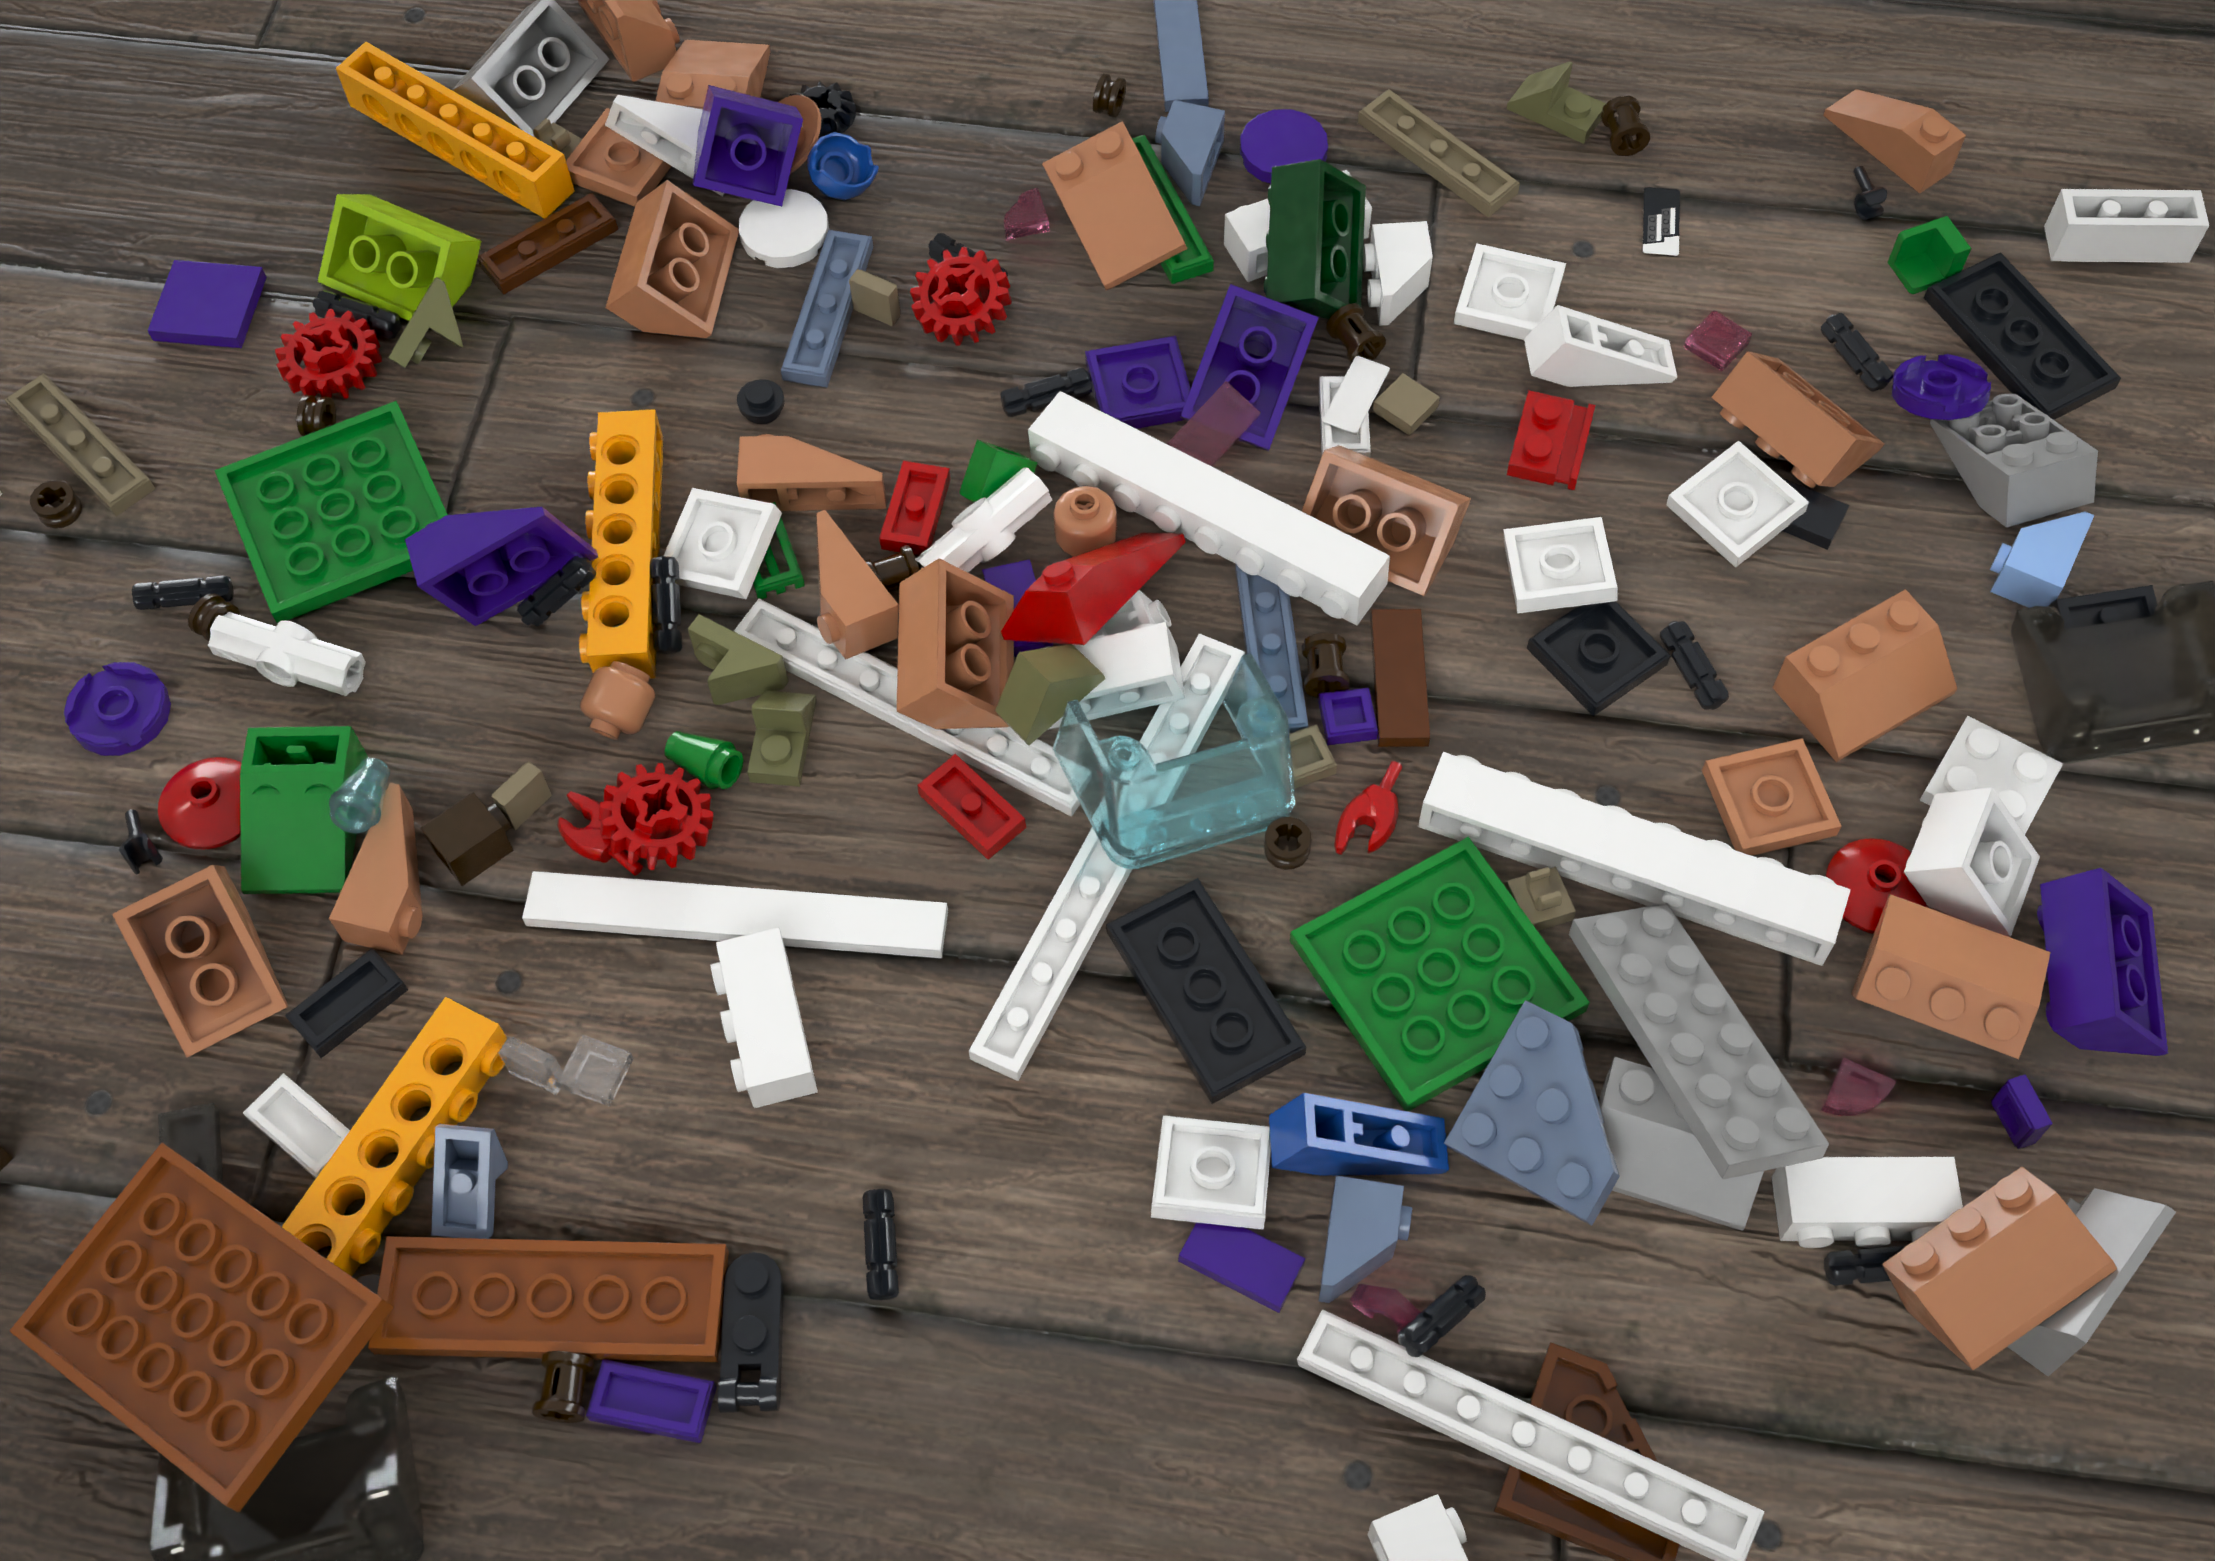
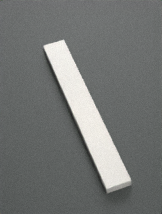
[734,599,1098,817]
[522,871,948,958]
[1297,1309,1764,1561]

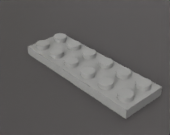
[1569,903,1829,1180]

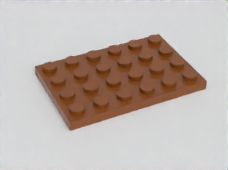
[9,1143,394,1513]

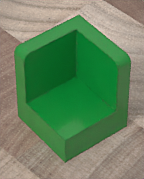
[1887,216,1972,294]
[960,439,1038,503]

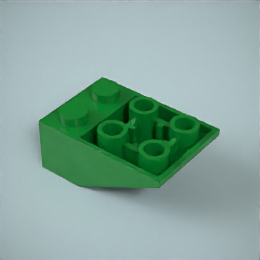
[240,726,368,894]

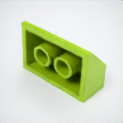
[317,194,482,321]

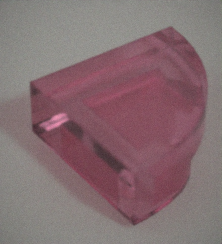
[1004,188,1049,240]
[1821,1058,1896,1116]
[1350,1284,1421,1333]

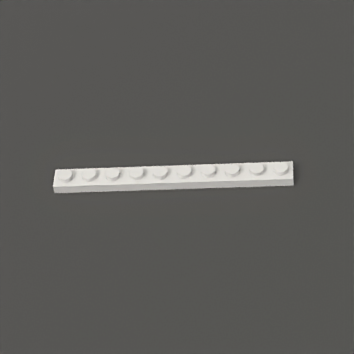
[969,634,1245,1081]

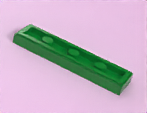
[1132,135,1214,284]

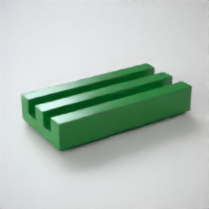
[753,502,805,600]

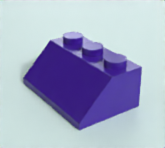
[2037,868,2168,1056]

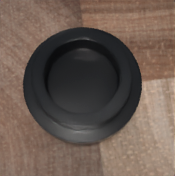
[737,379,785,424]

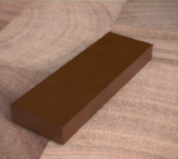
[477,193,618,295]
[1370,609,1430,747]

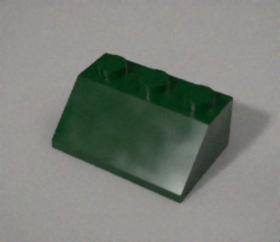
[1264,159,1366,321]

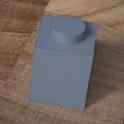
[1155,100,1225,206]
[1318,1175,1412,1303]

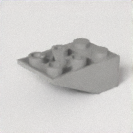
[1930,394,2098,528]

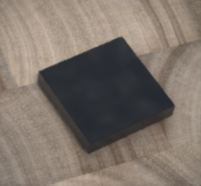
[1527,601,1671,717]

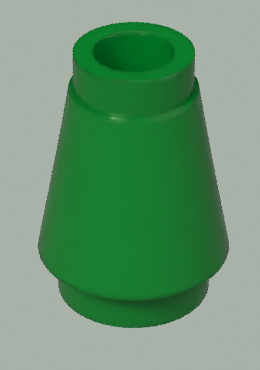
[664,731,743,789]

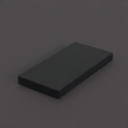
[1924,252,2121,420]
[1106,878,1306,1104]

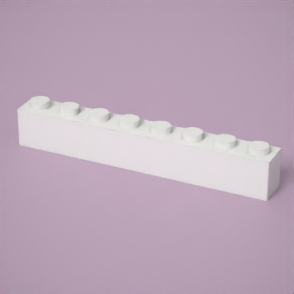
[1028,391,1390,626]
[1418,752,1851,966]

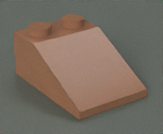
[655,40,770,109]
[1042,121,1187,291]
[112,865,289,1058]

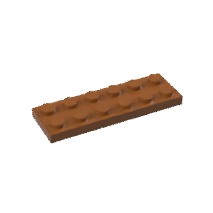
[368,1236,729,1362]

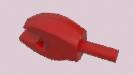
[1334,761,1403,855]
[557,791,643,876]

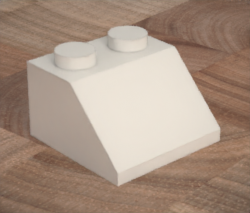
[1904,787,2040,937]

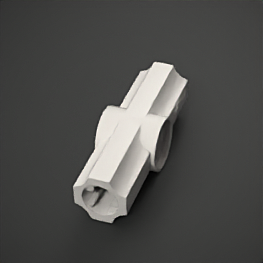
[916,468,1052,572]
[208,612,366,696]

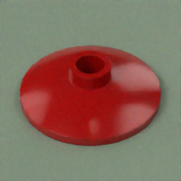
[158,757,242,850]
[1825,838,1929,934]

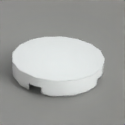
[739,189,829,268]

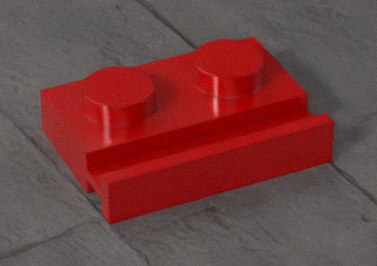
[1507,390,1596,490]

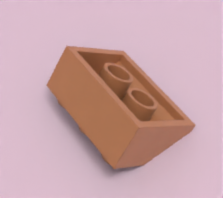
[578,0,680,82]
[605,180,739,338]
[1711,351,1885,488]
[1302,445,1471,596]
[897,558,1014,729]
[1773,589,1957,762]
[1851,894,2051,1059]
[1882,1166,2117,1370]

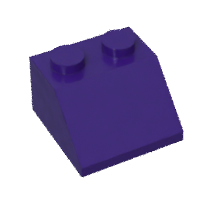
[693,85,803,207]

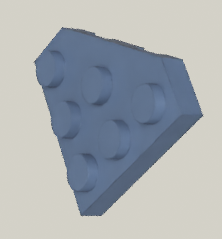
[1444,1000,1620,1226]

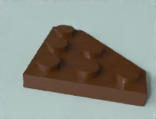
[1494,1342,1680,1561]

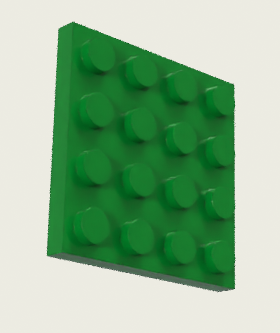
[214,401,448,624]
[1290,836,1590,1112]

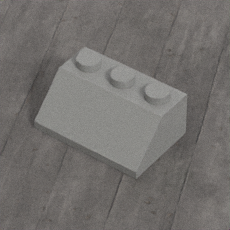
[452,0,610,137]
[1599,1057,1764,1231]
[2007,1188,2176,1376]

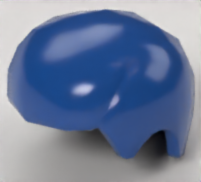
[807,132,879,200]

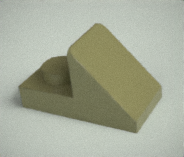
[1507,62,1606,144]
[388,277,463,368]
[688,614,789,705]
[747,690,817,787]

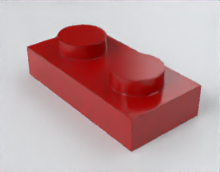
[879,461,951,556]
[917,754,1026,860]

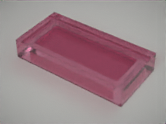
[1167,381,1261,467]

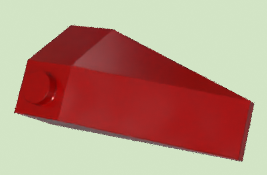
[1001,532,1186,645]

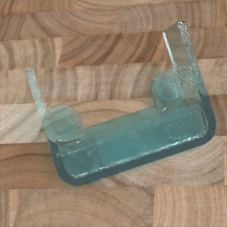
[1052,653,1296,869]

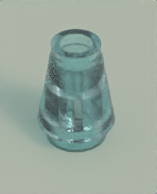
[329,758,390,833]

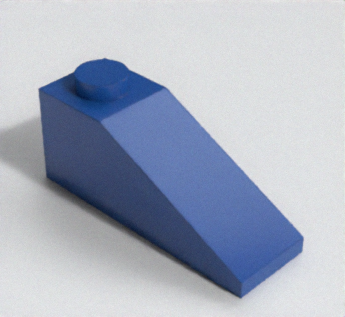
[1269,1093,1449,1176]

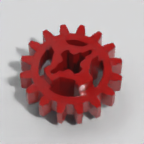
[910,247,1012,346]
[275,309,382,399]
[598,763,714,870]

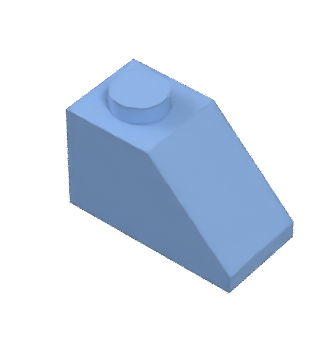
[1990,512,2094,615]

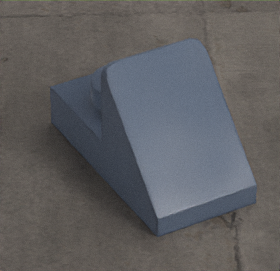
[431,1124,508,1239]

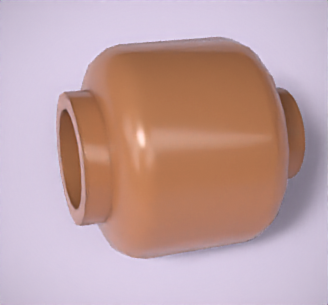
[1053,486,1117,557]
[580,661,655,740]

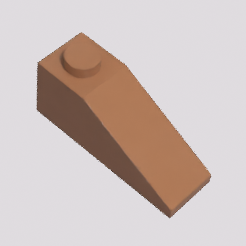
[1823,89,1966,193]
[737,434,887,511]
[817,510,899,660]
[329,783,422,955]

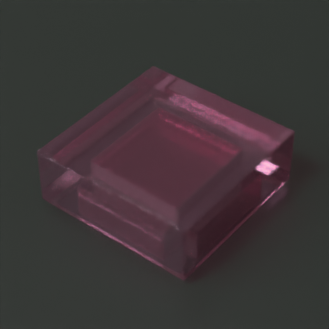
[1684,310,1752,372]

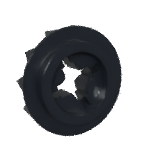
[790,81,856,139]

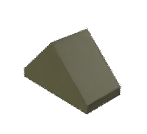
[995,644,1106,746]

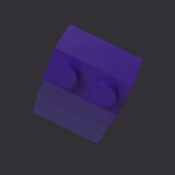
[1180,284,1319,451]
[405,507,598,626]

